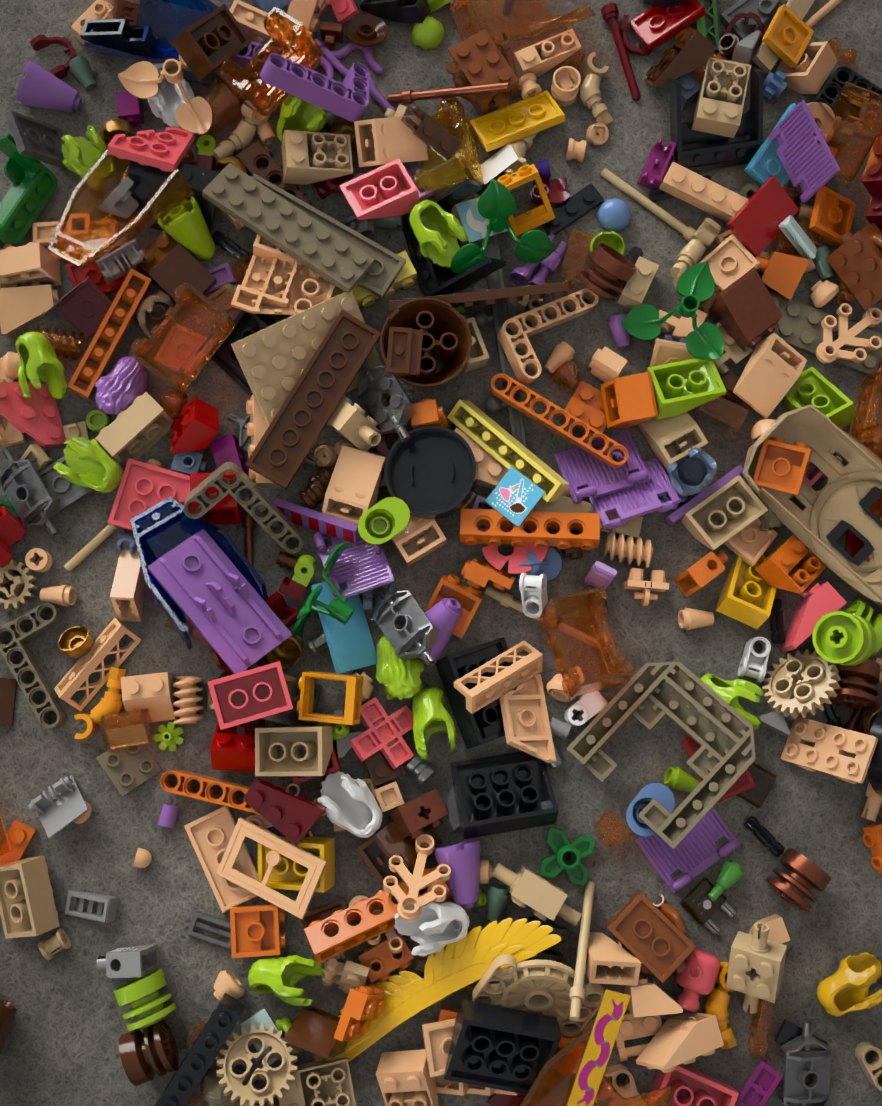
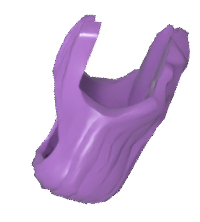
[95,356,149,415]

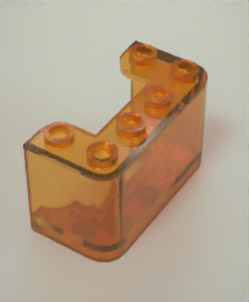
[214,6,322,116]
[826,81,882,183]
[129,281,236,393]
[540,586,635,697]

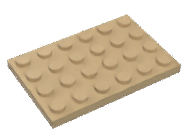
[231,290,382,427]

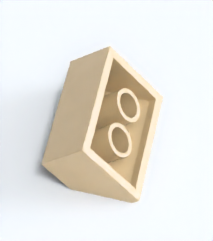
[95,392,173,468]
[681,475,768,551]
[255,726,333,777]
[0,856,60,939]

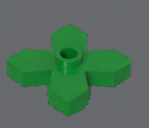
[539,827,595,886]

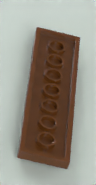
[388,281,573,310]
[245,310,381,490]

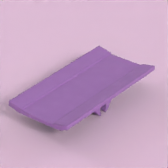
[147,529,292,674]

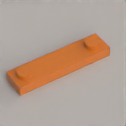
[0,820,37,865]

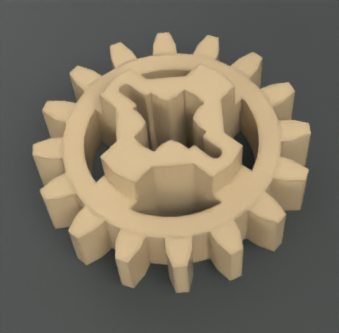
[0,560,37,610]

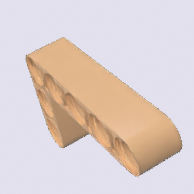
[497,288,599,385]

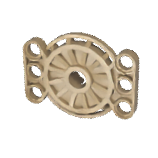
[472,954,604,1037]

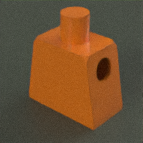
[755,251,810,300]
[673,550,728,597]

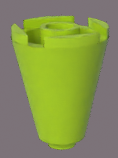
[157,196,216,260]

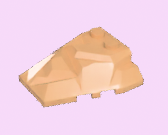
[231,234,336,315]

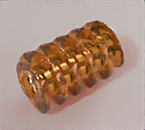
[34,326,85,360]

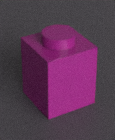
[115,91,144,128]

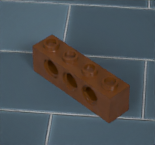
[237,140,312,205]

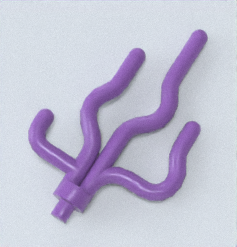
[305,39,396,112]

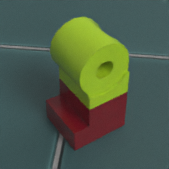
[190,135,217,171]
[278,555,317,602]

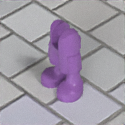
[510,233,568,295]

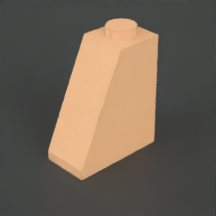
[0,284,59,335]
[110,549,147,622]
[576,932,641,986]

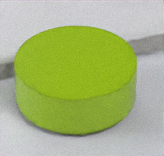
[86,409,110,433]

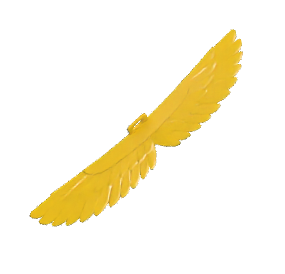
[315,918,562,1063]

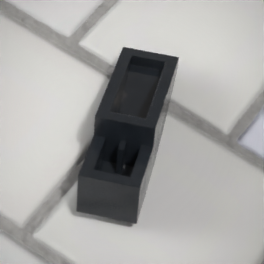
[359,0,430,23]
[80,19,156,55]

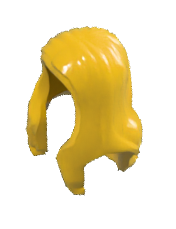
[817,952,882,1017]

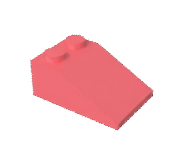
[339,158,420,220]
[781,581,847,652]

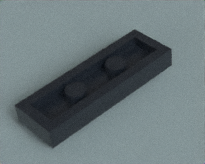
[542,183,604,235]

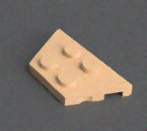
[499,674,556,763]

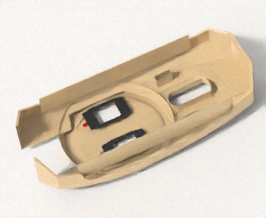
[743,404,882,607]

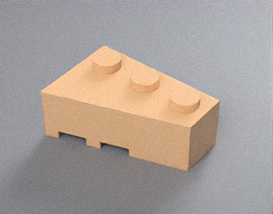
[0,242,61,288]
[454,428,509,490]

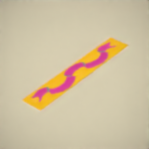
[567,989,631,1106]

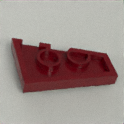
[242,779,327,846]

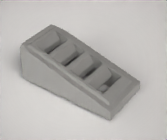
[731,30,762,64]
[64,890,119,923]

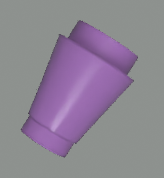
[608,314,630,348]

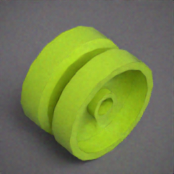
[812,611,876,666]

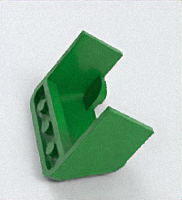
[0,134,58,245]

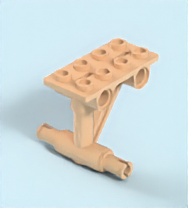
[781,717,882,822]

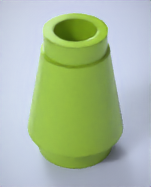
[664,767,700,793]

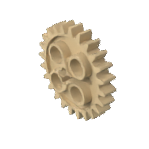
[762,649,841,719]
[216,1023,298,1106]

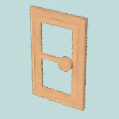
[216,817,327,920]

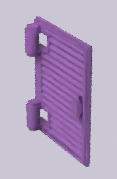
[768,99,841,203]
[553,431,652,504]
[584,458,681,530]
[314,532,395,600]
[635,807,740,894]

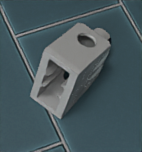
[97,944,159,978]

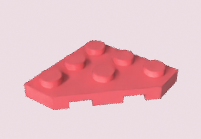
[107,127,195,172]
[0,382,66,448]
[108,458,190,531]

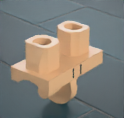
[624,568,669,606]

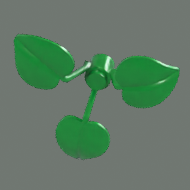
[450,179,554,274]
[622,262,724,360]
[292,542,355,638]

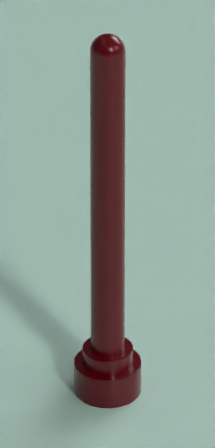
[601,3,641,101]

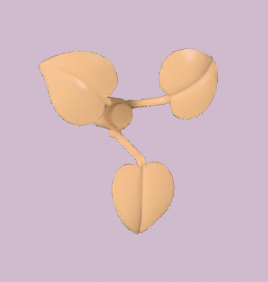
[118,55,212,135]

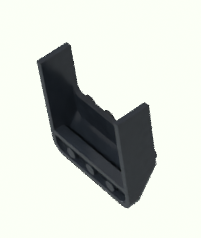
[669,67,764,172]
[403,178,506,297]

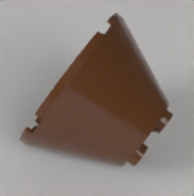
[380,297,472,388]

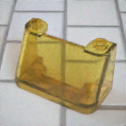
[414,103,483,191]

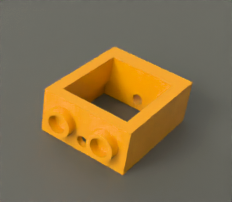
[497,164,555,236]
[296,671,364,725]

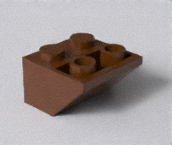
[283,1006,348,1061]

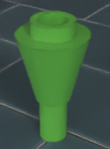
[707,861,744,902]

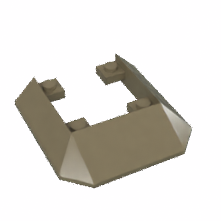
[566,662,756,849]

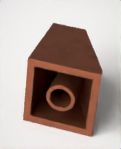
[709,267,783,350]

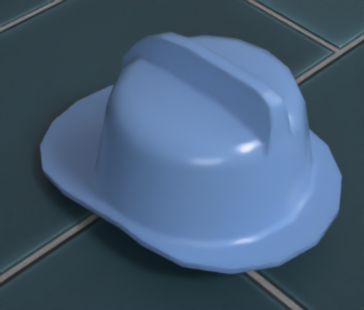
[508,547,562,583]
[626,783,675,837]

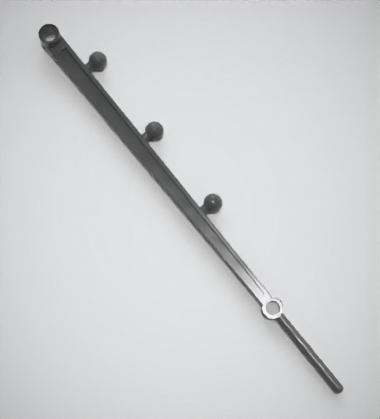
[460,180,548,607]

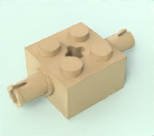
[327,395,382,451]
[491,863,582,927]
[726,922,787,1014]

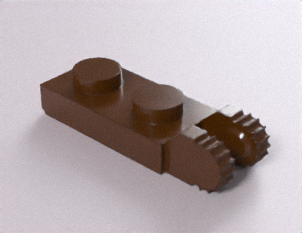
[401,104,461,161]

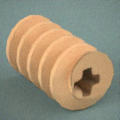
[603,531,653,569]
[173,676,203,724]

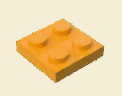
[761,4,814,68]

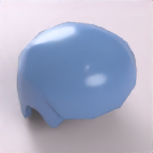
[596,198,631,232]

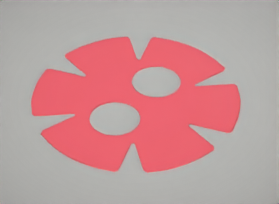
[482,526,549,574]

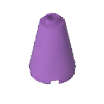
[17,61,82,113]
[419,598,462,660]
[434,840,481,909]

